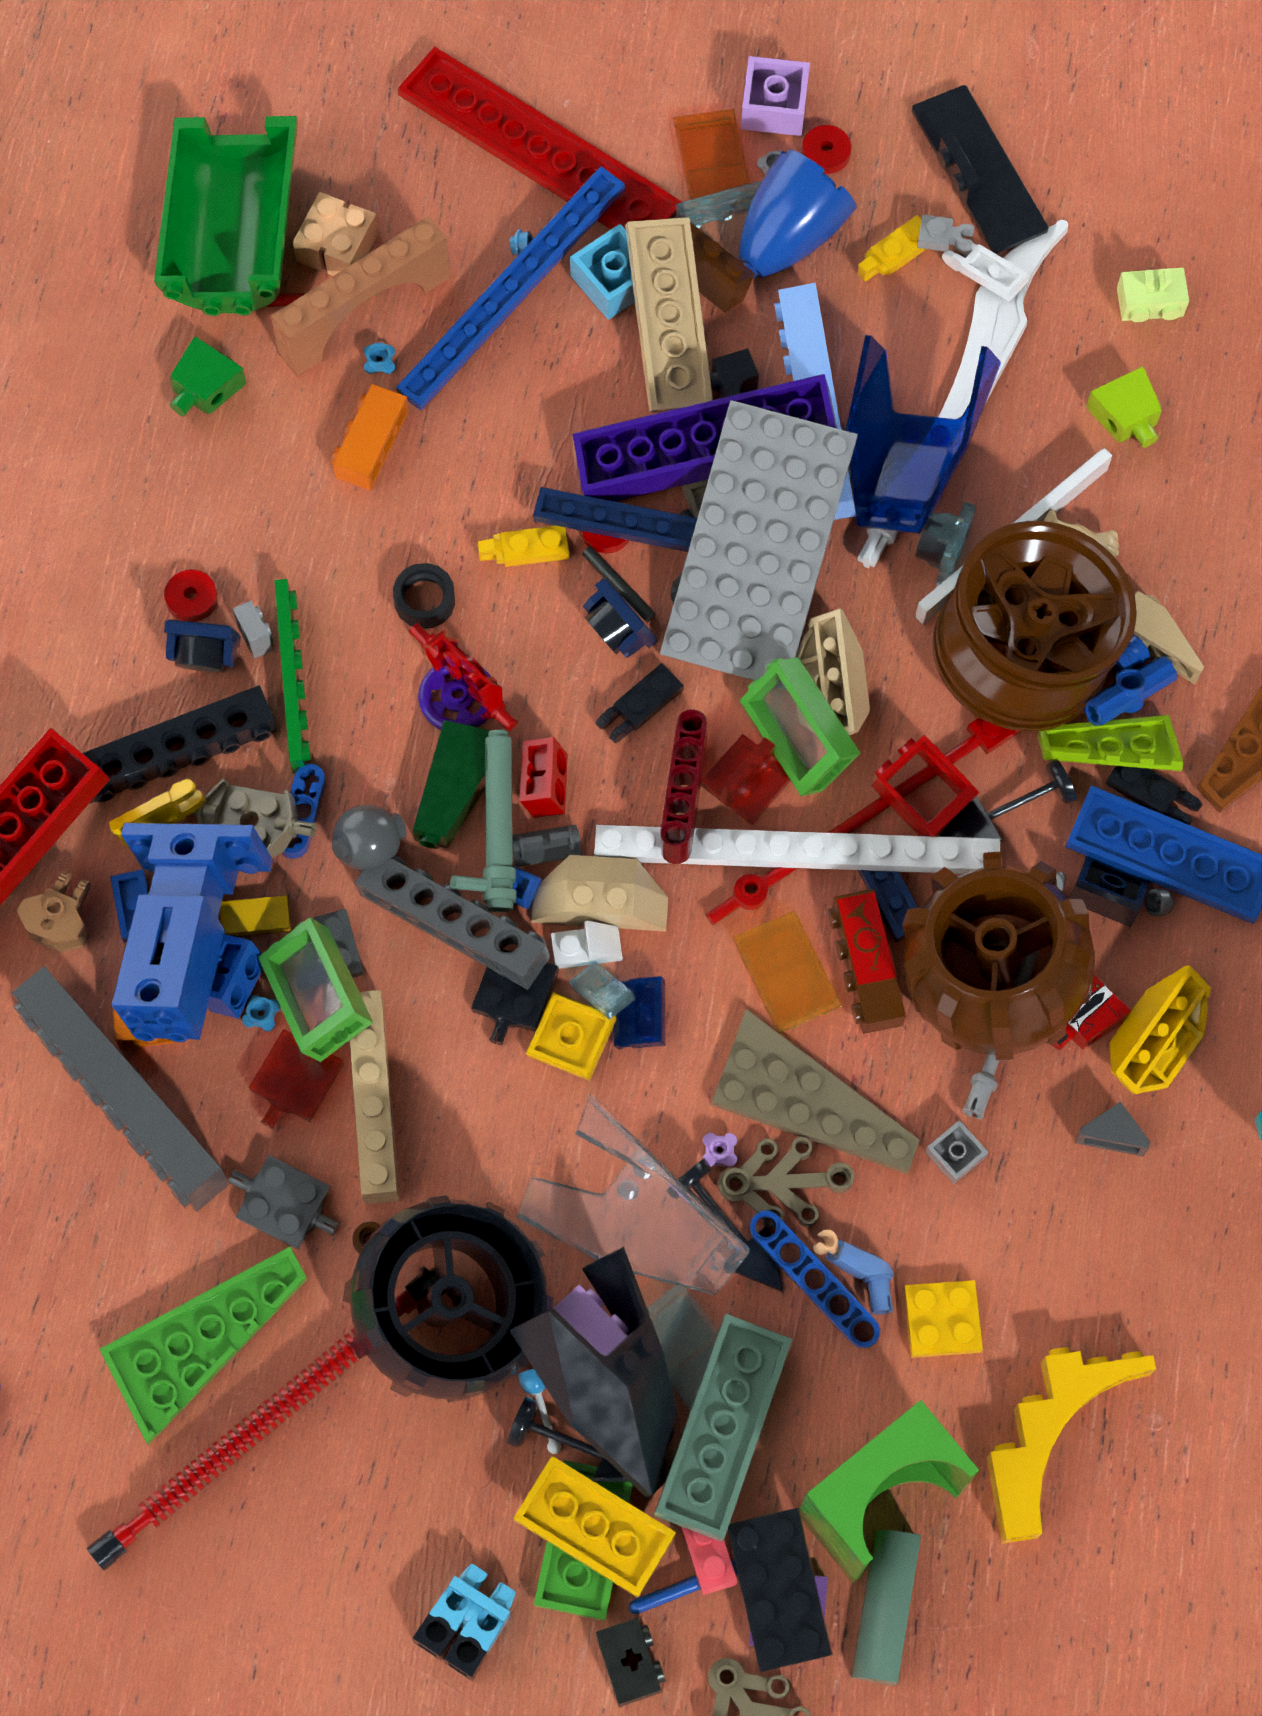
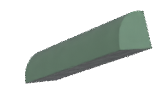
[851,1530,921,1686]

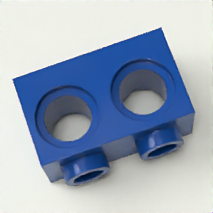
[207,934,263,1019]

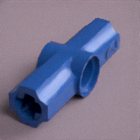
[1083,656,1177,727]

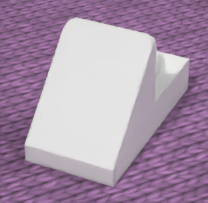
[551,921,623,969]

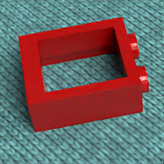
[871,734,980,837]

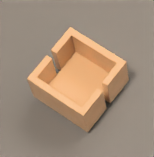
[293,192,379,276]

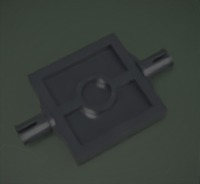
[471,949,560,1046]

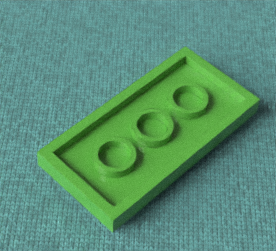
[534,1460,633,1621]

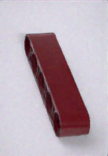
[660,709,707,864]

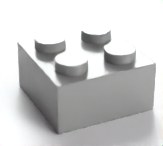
[233,601,274,659]
[925,1120,989,1184]

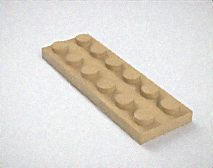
[625,217,713,413]

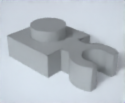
[917,214,975,252]

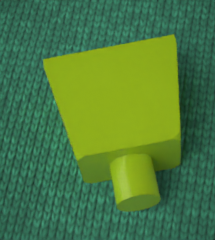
[1086,366,1162,448]

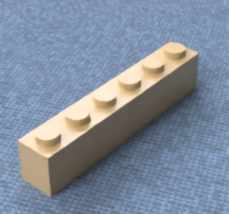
[350,990,399,1204]

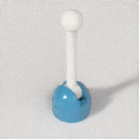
[517,1369,561,1454]

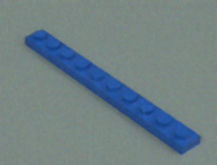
[396,166,625,411]

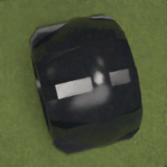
[343,1195,553,1403]

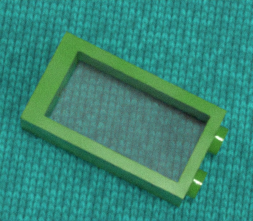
[739,657,861,797]
[258,917,373,1062]

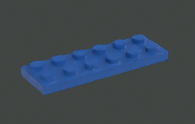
[1065,785,1262,924]

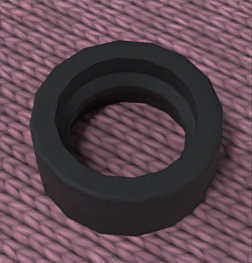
[393,563,455,629]

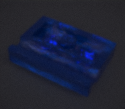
[614,976,666,1050]

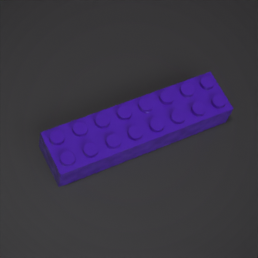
[573,374,838,501]

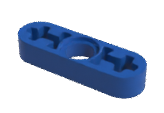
[282,764,326,859]

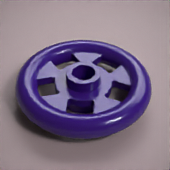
[418,666,491,730]

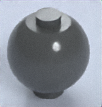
[332,804,407,871]

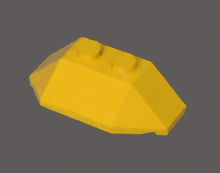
[1109,965,1211,1094]

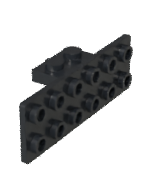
[911,85,1049,254]

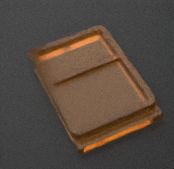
[673,108,752,204]

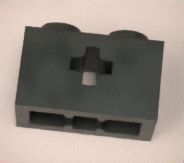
[596,1618,666,1707]

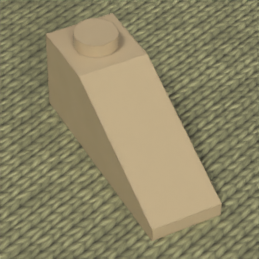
[1133,590,1204,685]

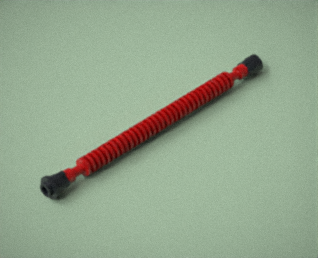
[86,1266,445,1571]

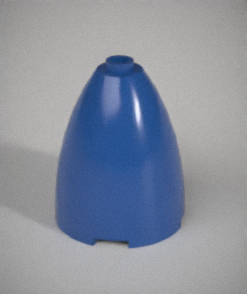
[738,149,857,279]

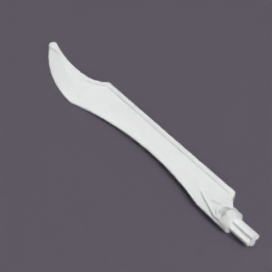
[857,220,1068,568]

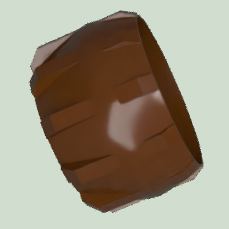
[903,852,1095,1060]

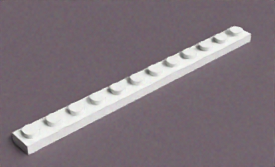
[594,825,1000,874]

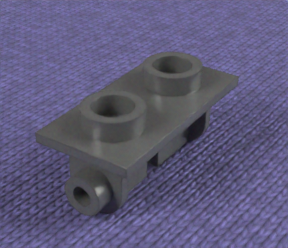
[513,825,582,867]

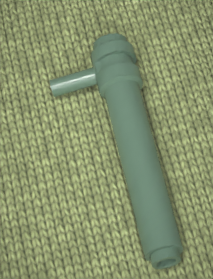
[450,730,516,912]

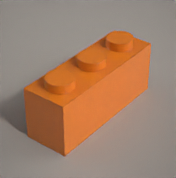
[331,384,409,491]

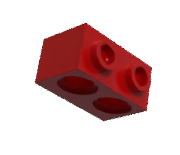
[519,737,568,818]

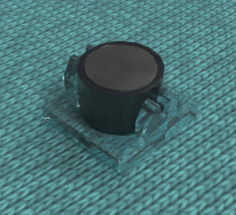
[915,502,976,586]

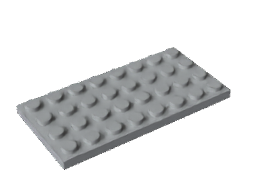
[660,400,858,689]

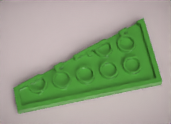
[99,1247,307,1445]

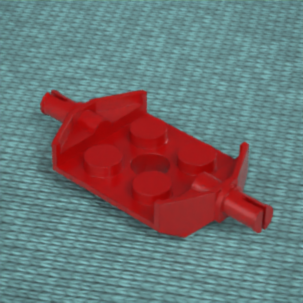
[409,623,518,732]

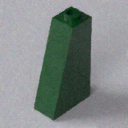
[413,720,509,849]

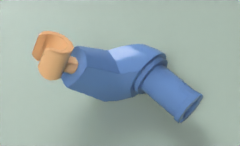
[813,1229,894,1315]

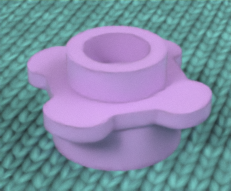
[703,1133,737,1167]

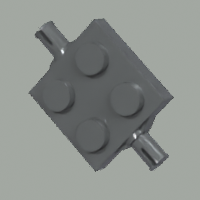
[228,1155,340,1250]

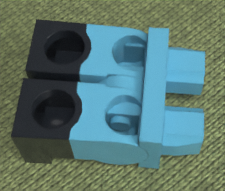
[412,1563,516,1682]

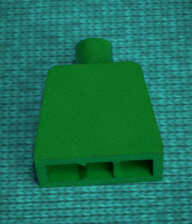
[170,336,246,417]

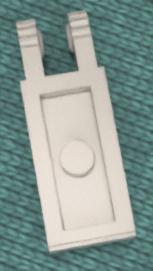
[942,237,1029,302]

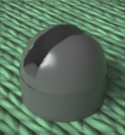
[1145,889,1175,916]

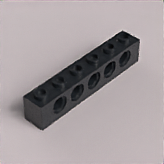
[82,685,277,804]

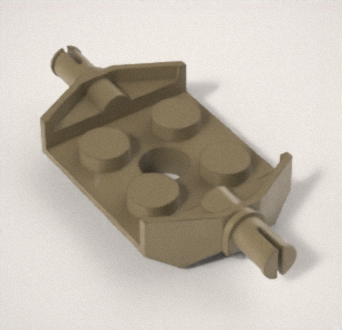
[191,779,317,858]

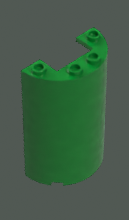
[154,116,298,316]

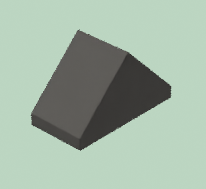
[1075,1102,1150,1157]

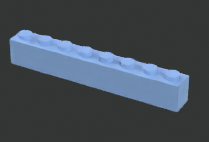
[774,283,856,520]

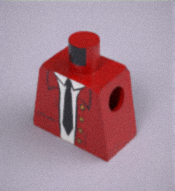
[1052,975,1132,1050]

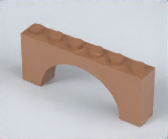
[271,216,451,376]

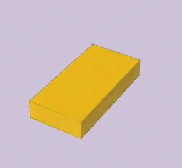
[220,895,291,936]

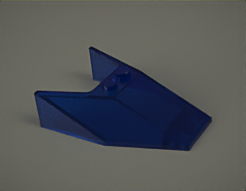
[846,335,1001,534]

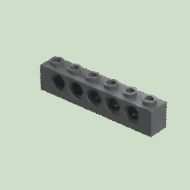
[354,855,550,990]

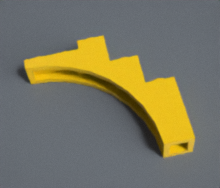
[986,1347,1156,1544]

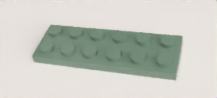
[653,1314,792,1542]

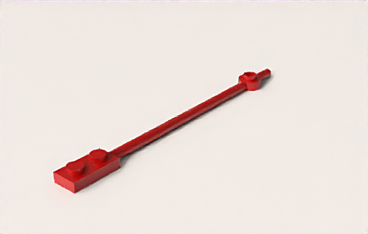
[706,718,1021,925]

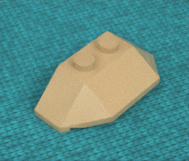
[796,609,870,735]
[531,855,668,931]

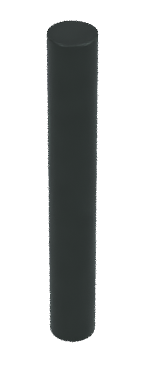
[582,546,656,622]

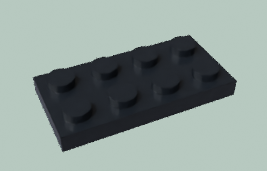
[728,1508,833,1672]

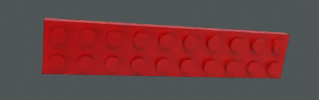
[398,46,683,230]

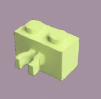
[1117,268,1189,322]

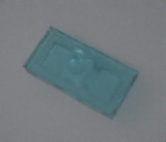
[569,961,635,1020]

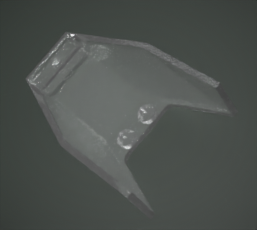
[516,1094,750,1295]

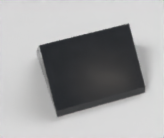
[1070,856,1149,927]

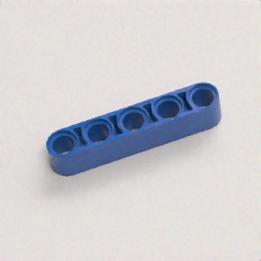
[750,1210,880,1349]

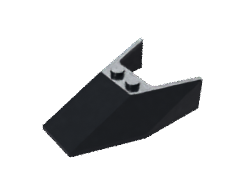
[509,1246,682,1498]

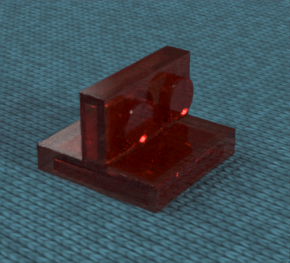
[701,734,791,825]

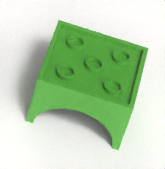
[799,1400,979,1583]

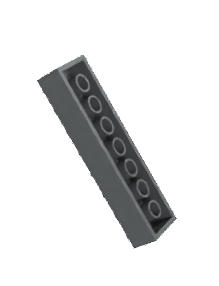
[11,966,229,1212]

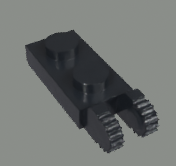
[595,663,684,743]
[1105,766,1202,825]

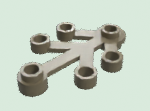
[718,1137,854,1229]
[708,1658,811,1716]

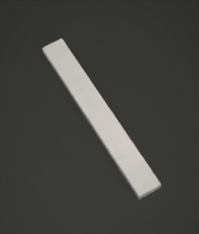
[915,448,1112,625]

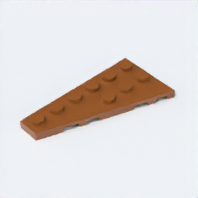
[1197,685,1262,813]

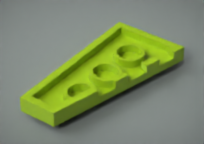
[1038,715,1183,771]

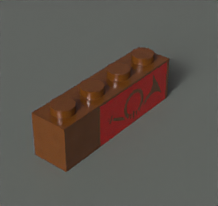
[828,889,906,1034]

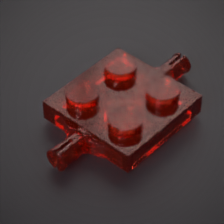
[249,1021,344,1129]

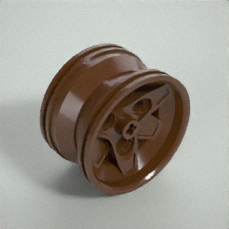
[932,521,1137,732]

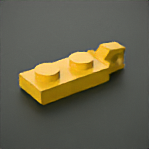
[857,215,926,282]
[478,526,569,567]

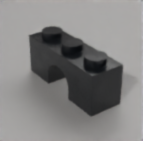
[709,348,759,398]

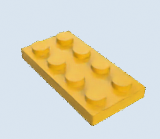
[513,1456,676,1598]

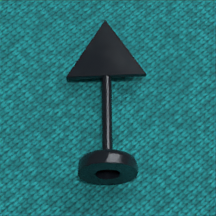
[939,758,1077,842]
[667,1158,783,1292]
[507,1396,630,1482]

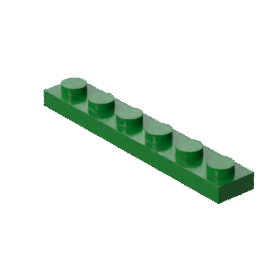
[274,579,311,774]

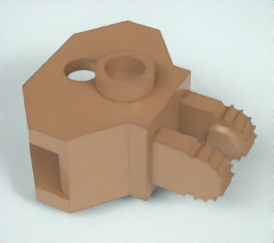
[17,870,91,953]

